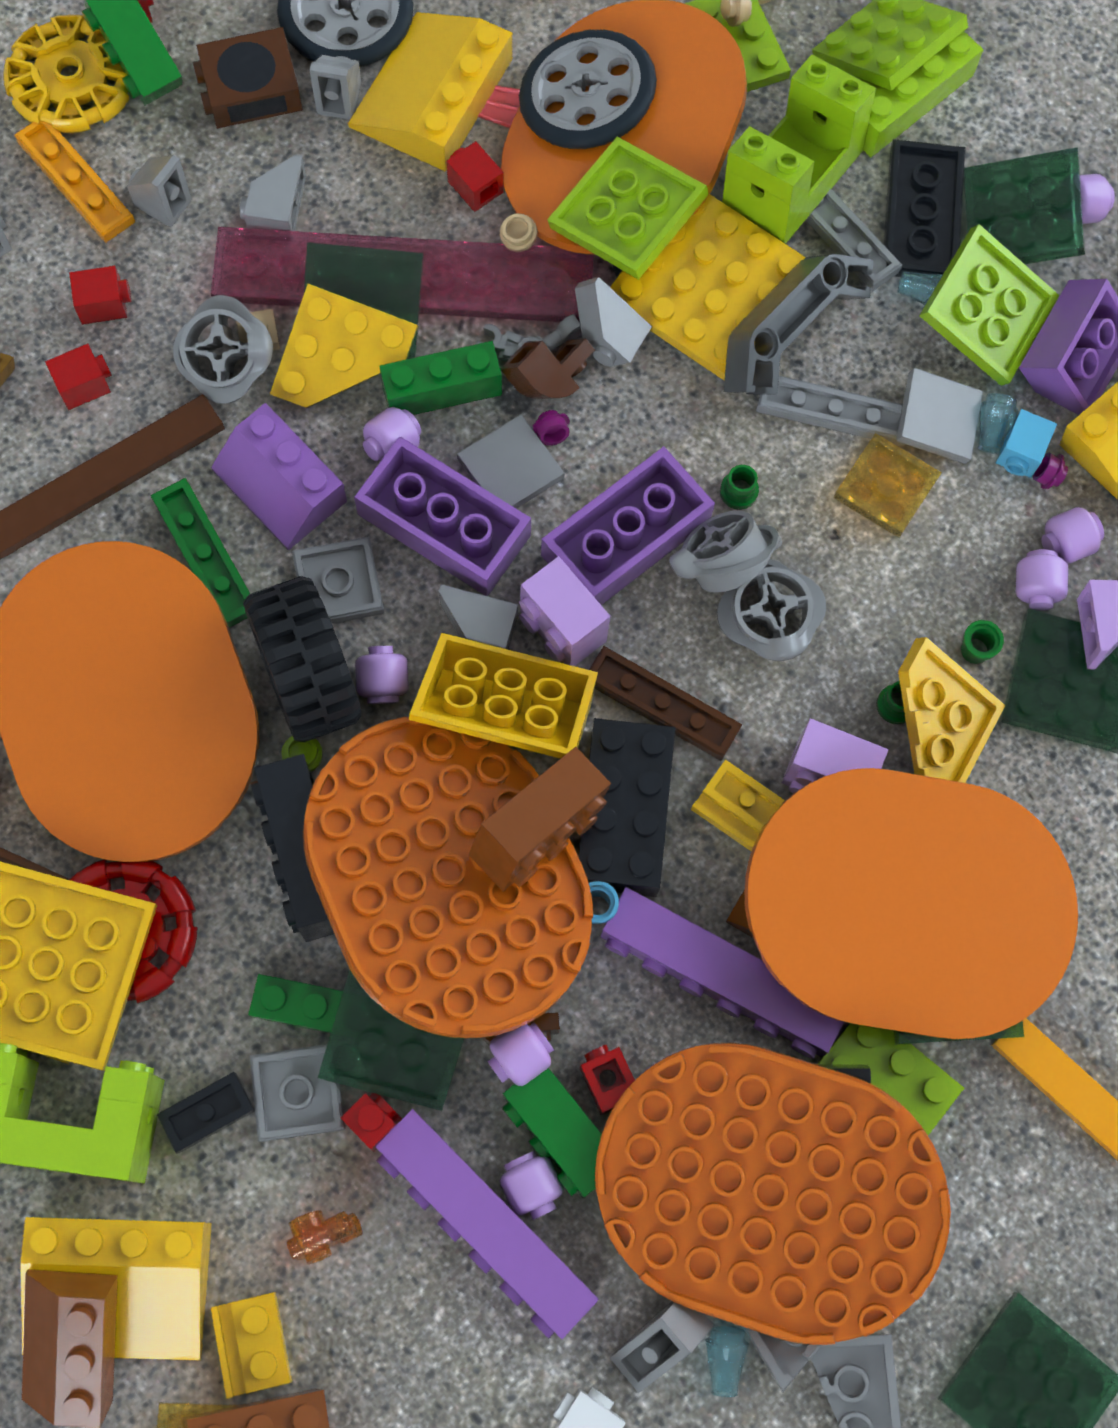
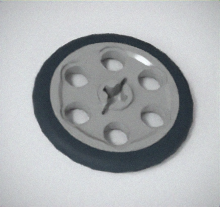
[277,0,414,67]
[519,30,657,149]

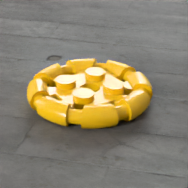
[3,15,130,133]

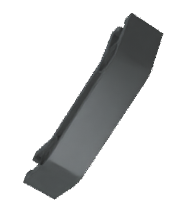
[724,254,874,395]

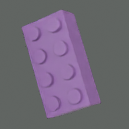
[354,436,531,596]
[541,446,715,605]

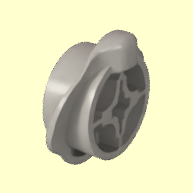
[173,295,273,404]
[669,511,782,593]
[717,559,826,661]

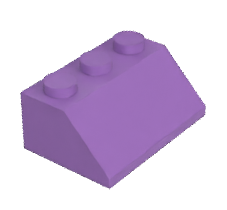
[1019,279,1118,415]
[211,403,347,550]

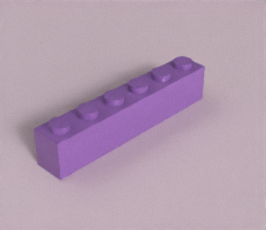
[600,887,844,1059]
[375,1109,599,1339]

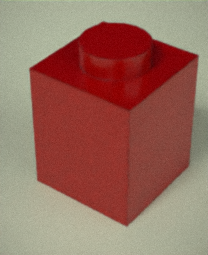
[446,141,504,212]
[69,265,132,325]
[45,344,112,410]

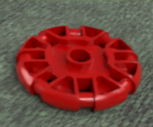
[69,859,198,1004]

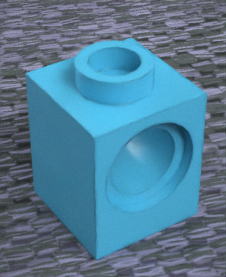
[996,409,1057,478]

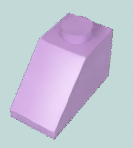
[1077,580,1118,669]

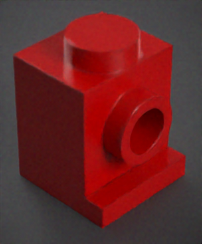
[579,1044,635,1115]
[341,1091,402,1152]

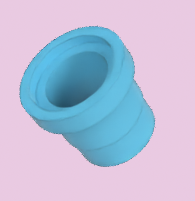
[589,881,619,924]

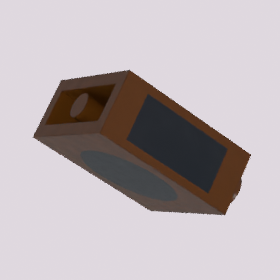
[193,27,303,129]

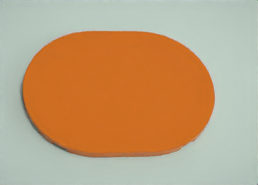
[501,0,747,255]
[0,541,259,862]
[303,716,593,1038]
[744,768,1078,1039]
[595,1043,951,1345]

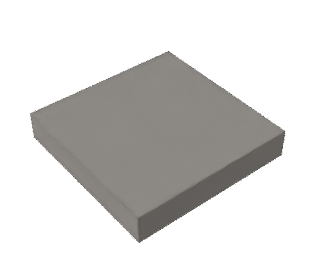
[896,368,983,464]
[457,414,565,509]
[292,536,385,624]
[250,1043,345,1142]

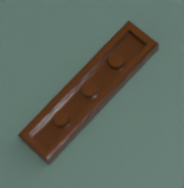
[589,646,742,761]

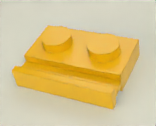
[691,759,785,852]
[210,1292,292,1399]

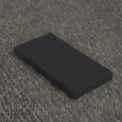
[884,139,966,281]

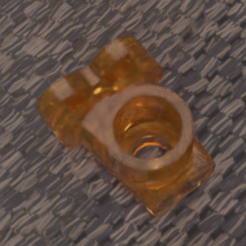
[287,1210,363,1265]

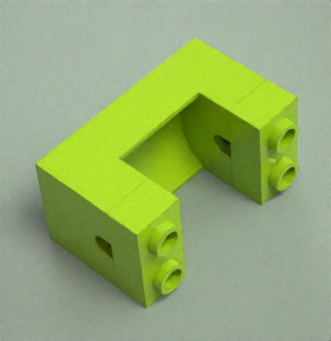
[722,54,876,244]
[0,1043,165,1184]

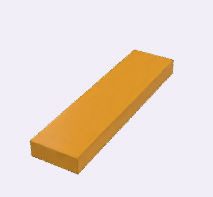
[14,121,135,243]
[991,1018,1118,1161]

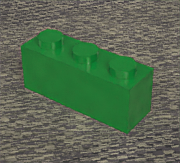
[82,0,182,106]
[379,341,502,415]
[501,1068,602,1198]

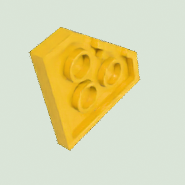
[270,284,418,408]
[898,637,1006,783]

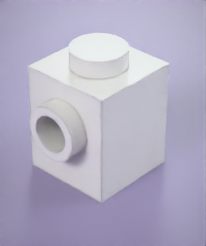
[553,1387,626,1428]

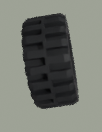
[243,576,362,742]

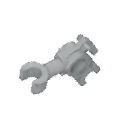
[476,314,582,362]

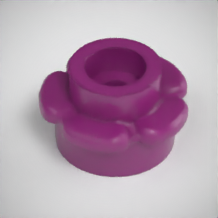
[533,410,570,446]
[1033,452,1068,489]

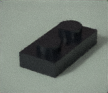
[156,1072,255,1154]

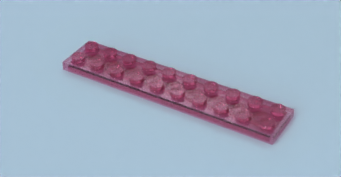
[211,227,594,322]

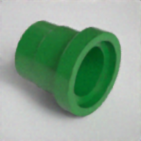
[720,465,759,510]
[961,620,1004,664]
[876,681,906,724]

